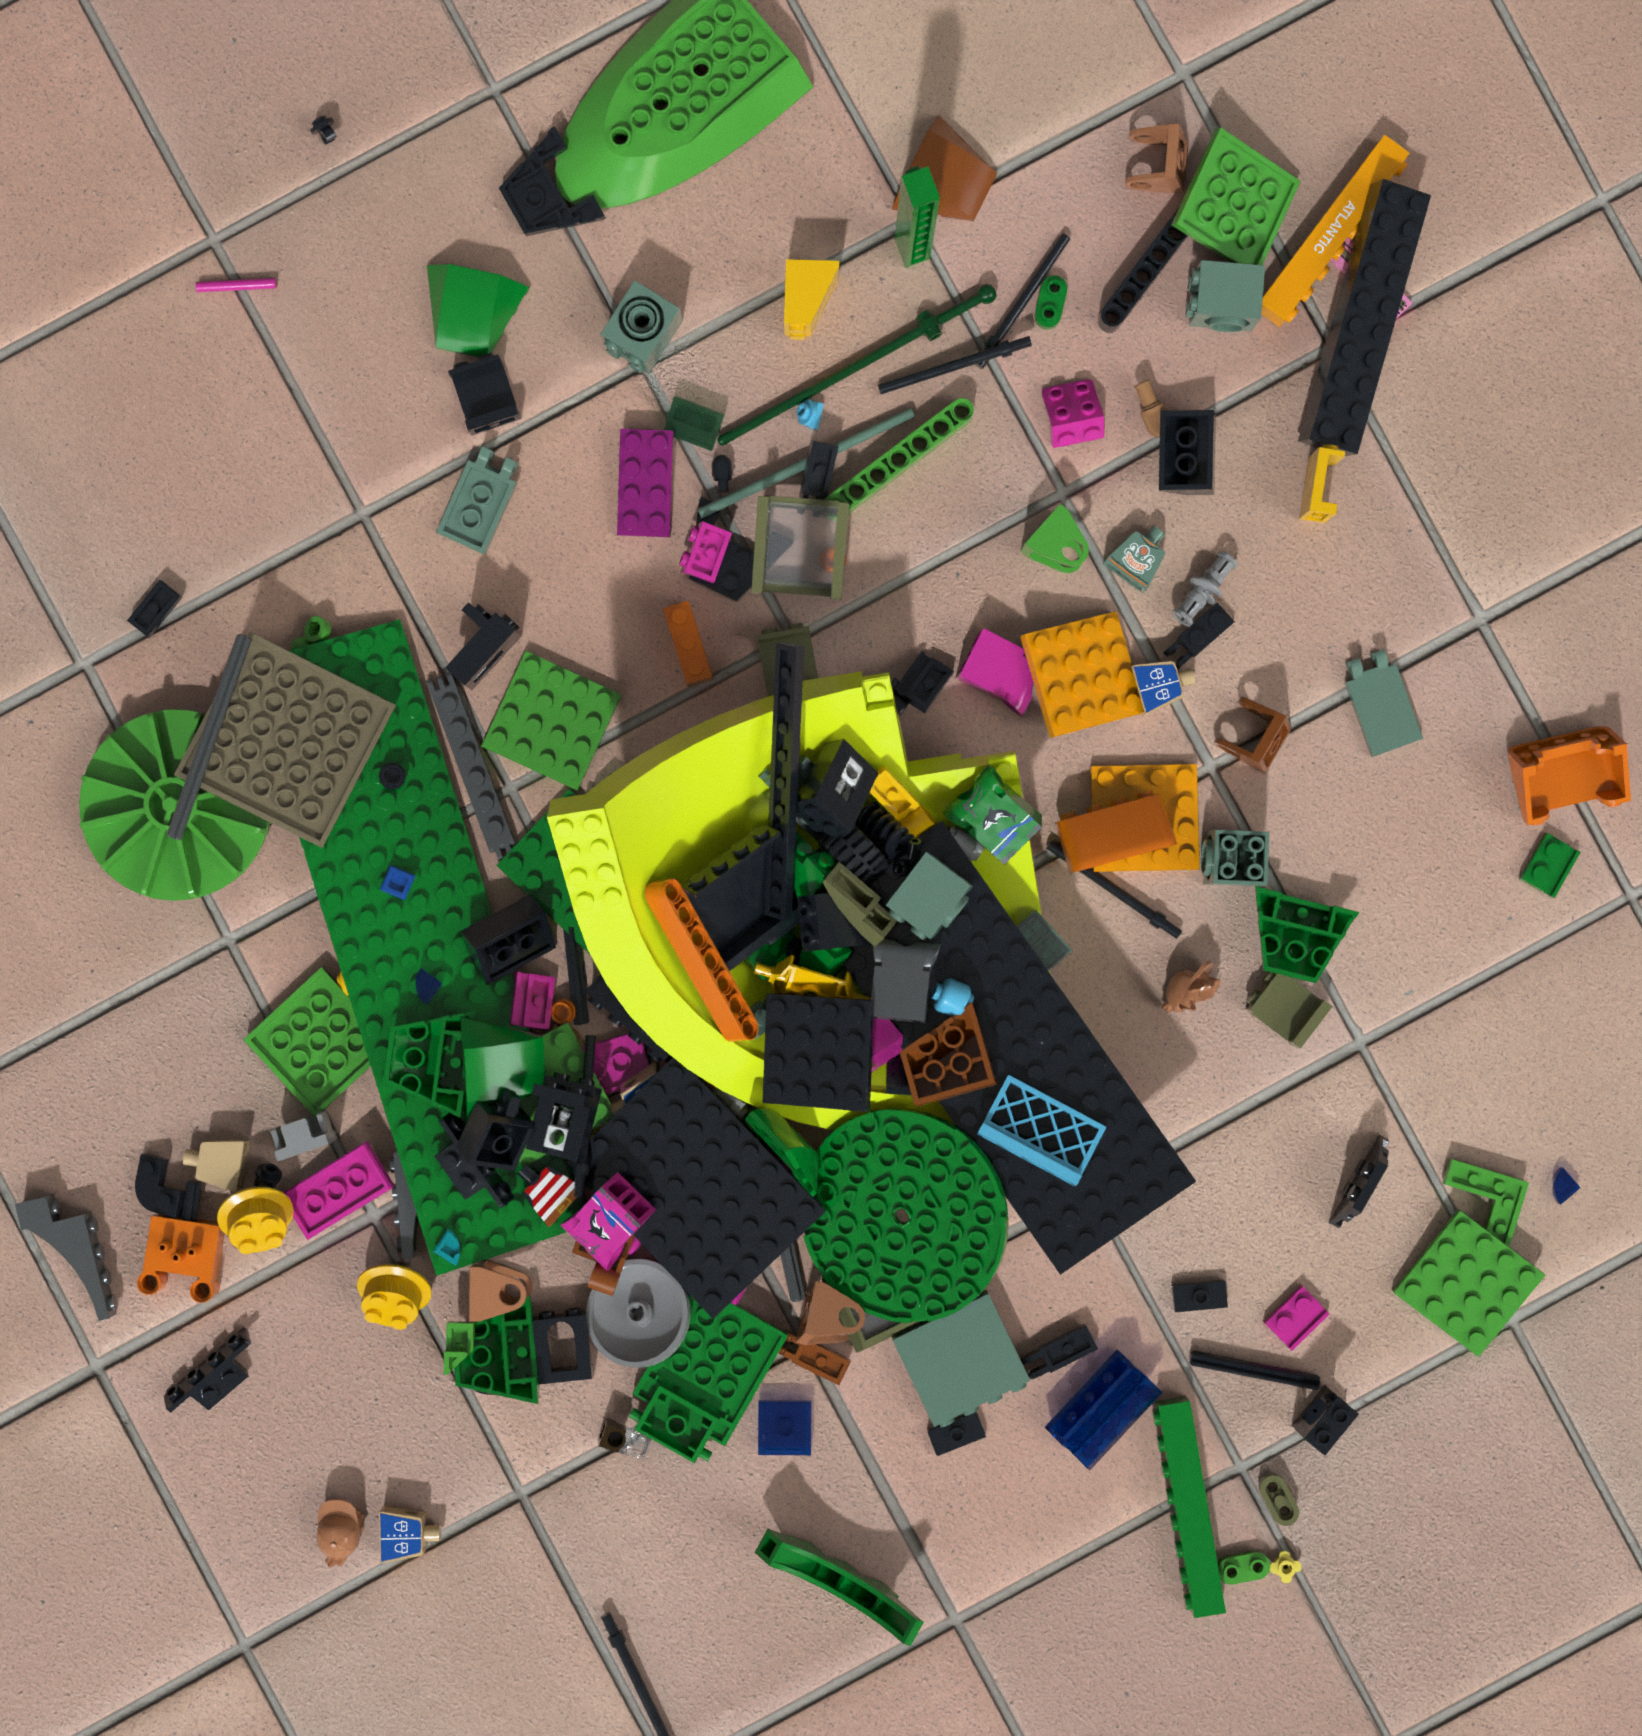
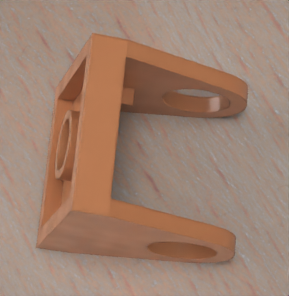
[1125,124,1189,193]
[469,1260,532,1321]
[796,1281,865,1345]

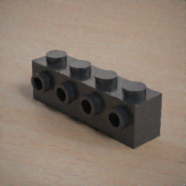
[585,974,673,1063]

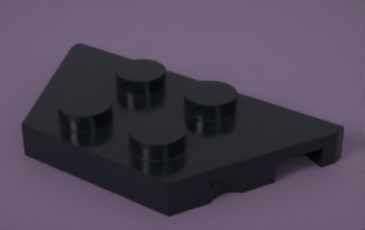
[1329,1135,1389,1228]

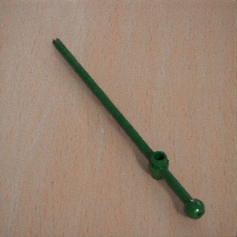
[717,283,997,446]

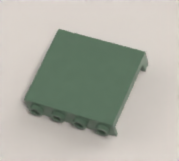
[892,1290,1030,1427]

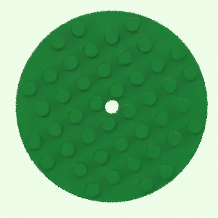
[803,1108,1009,1323]

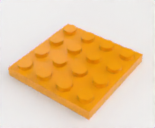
[1020,611,1144,738]
[1090,764,1200,872]

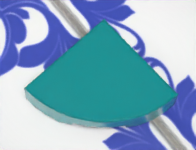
[433,1228,460,1266]

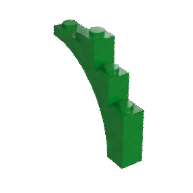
[793,832,852,994]
[755,1529,924,1646]

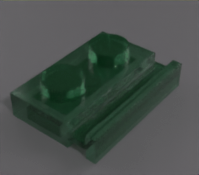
[663,396,725,451]

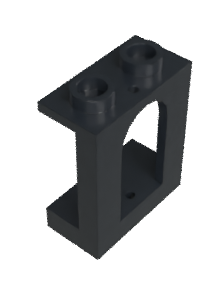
[532,1307,594,1385]
[1292,1385,1359,1456]

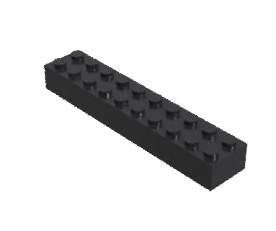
[1298,179,1431,456]

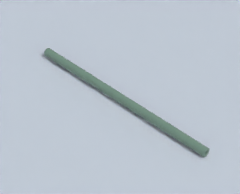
[697,408,915,519]

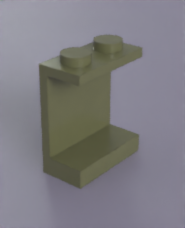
[757,623,818,697]
[1245,972,1333,1049]

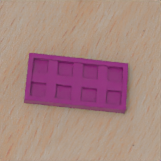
[617,429,674,538]

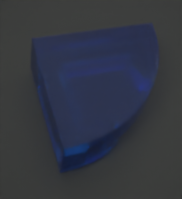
[415,968,443,1005]
[1552,1167,1580,1205]

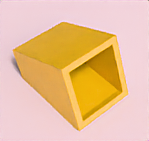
[784,259,839,340]

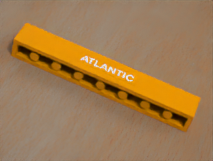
[1261,134,1410,328]

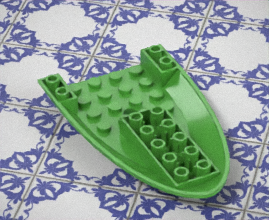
[555,0,813,209]

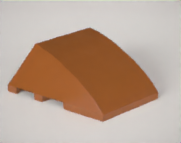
[892,115,997,221]

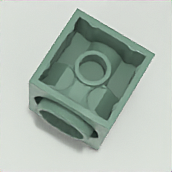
[1185,260,1265,332]
[600,280,683,374]
[1201,830,1269,887]
[886,852,973,940]

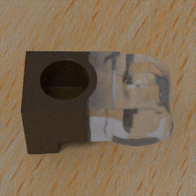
[598,1418,651,1459]

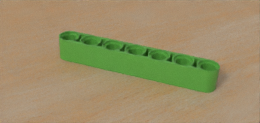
[824,398,974,522]

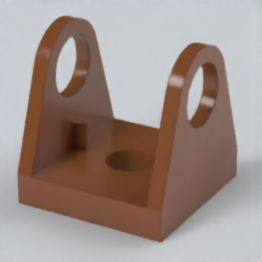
[1214,697,1291,774]

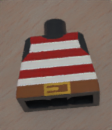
[517,1162,576,1227]

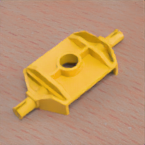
[754,955,871,1000]

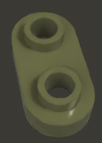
[1258,1473,1299,1526]

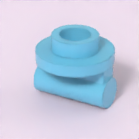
[796,399,824,430]

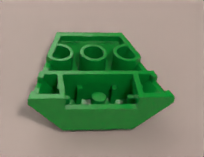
[427,264,530,357]
[1255,886,1359,983]
[383,1010,475,1118]
[460,1016,545,1121]
[744,1109,819,1197]
[454,1296,540,1404]

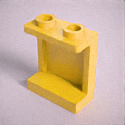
[1299,445,1345,523]

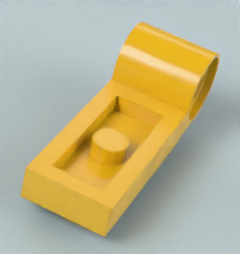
[870,765,936,838]

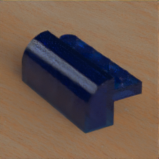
[1045,1349,1163,1470]

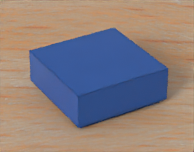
[380,865,415,901]

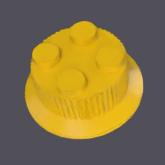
[217,1187,294,1254]
[357,1262,432,1330]

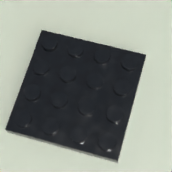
[763,993,874,1112]

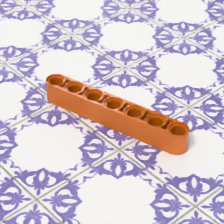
[645,879,759,1042]

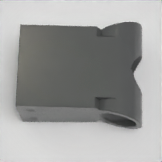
[871,938,941,1024]

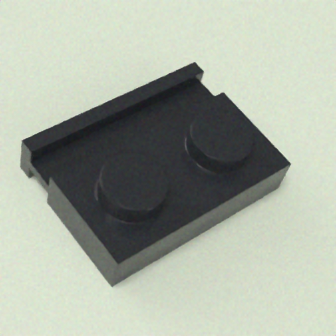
[893,651,954,714]

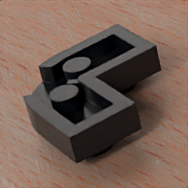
[135,1154,186,1218]

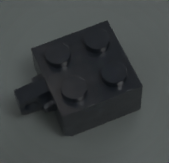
[456,1089,533,1171]

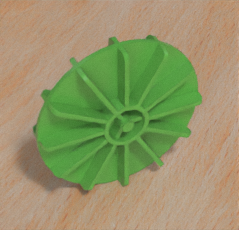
[79,709,270,901]

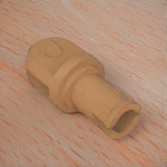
[1134,379,1168,437]

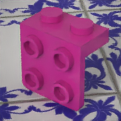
[1041,379,1104,448]

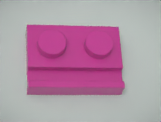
[509,972,555,1031]
[1264,1285,1329,1351]

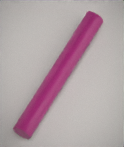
[196,278,277,293]

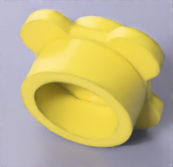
[1270,1551,1302,1583]

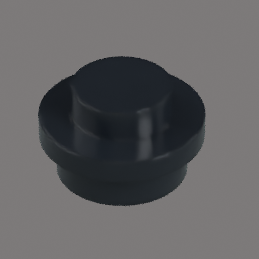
[379,763,406,790]

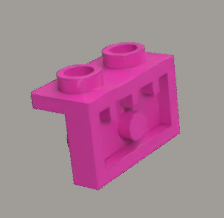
[679,521,732,583]

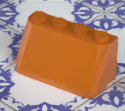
[1055,790,1177,873]

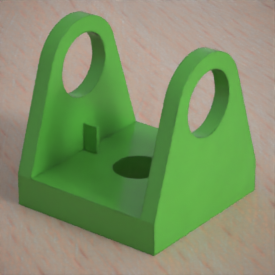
[1021,503,1089,573]

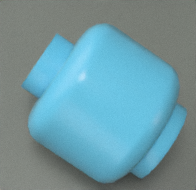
[931,978,974,1017]

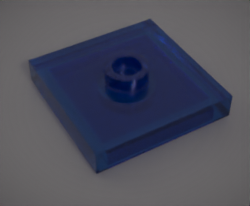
[758,1400,812,1455]

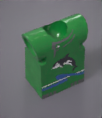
[942,764,1042,865]

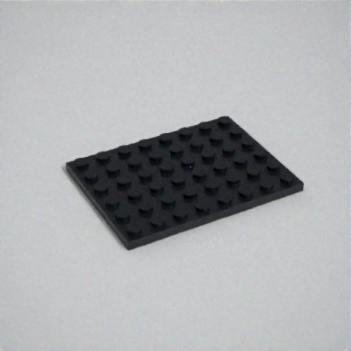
[566,1058,827,1319]

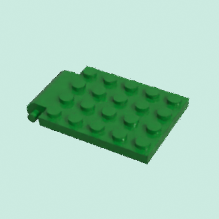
[629,1294,789,1464]

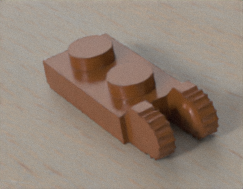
[778,1329,851,1385]

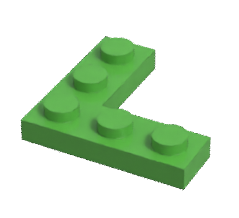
[1442,1158,1529,1247]

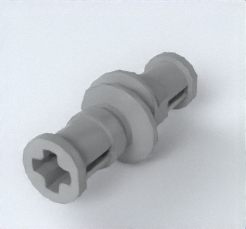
[1171,551,1238,627]

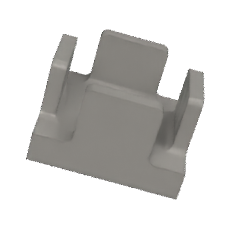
[270,1110,339,1162]

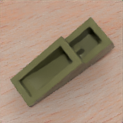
[823,862,897,947]

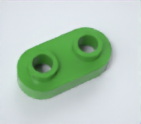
[1217,1550,1270,1585]

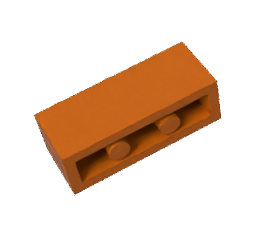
[663,601,714,687]

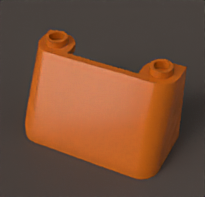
[1508,726,1631,825]

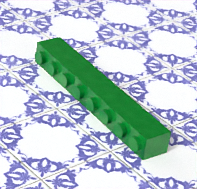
[894,166,940,268]
[1152,1396,1226,1618]

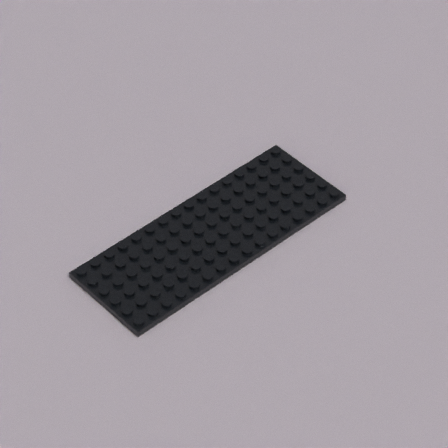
[844,821,1196,1275]

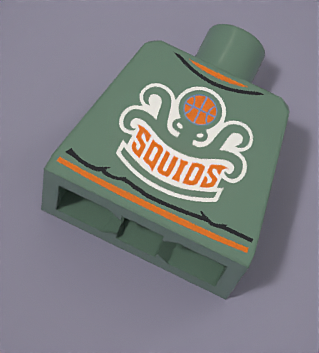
[1103,526,1165,594]

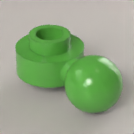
[290,616,331,650]

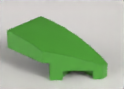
[444,1321,475,1375]

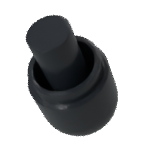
[711,455,733,492]

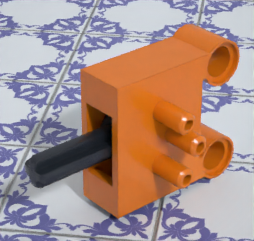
[137,1180,225,1303]

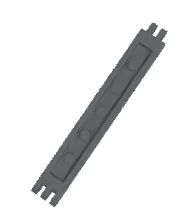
[426,672,516,861]

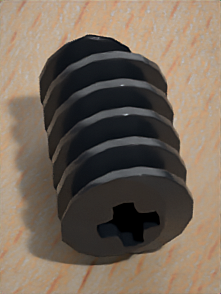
[856,802,914,860]

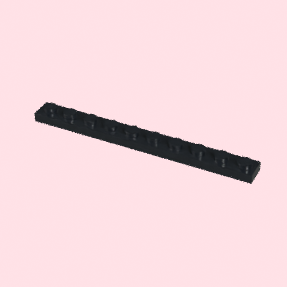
[764,642,804,921]

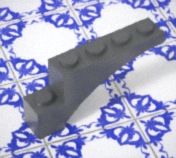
[390,1151,418,1259]
[15,1194,118,1321]

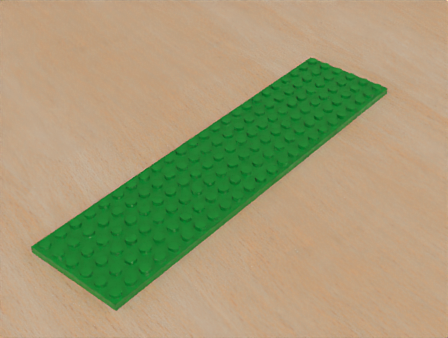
[289,619,584,1276]

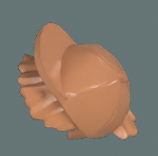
[1162,960,1221,1014]
[317,1499,364,1568]

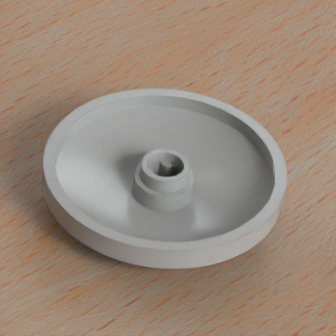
[586,1259,691,1368]

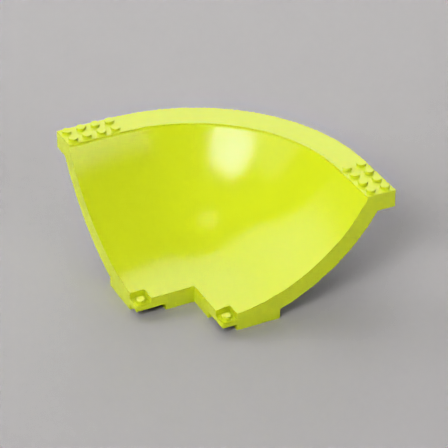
[547,671,1051,1130]

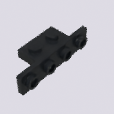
[434,1112,514,1208]
[164,1327,251,1412]

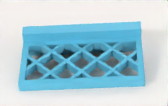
[977,1075,1106,1186]

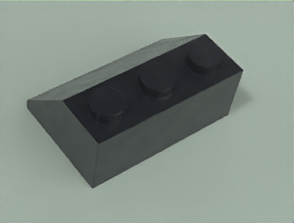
[1159,410,1216,495]
[461,894,556,985]

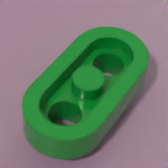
[1034,276,1067,330]

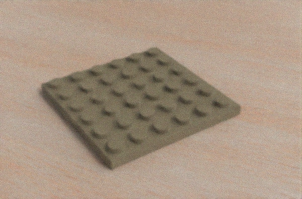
[174,632,396,849]

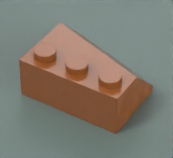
[900,1003,997,1107]

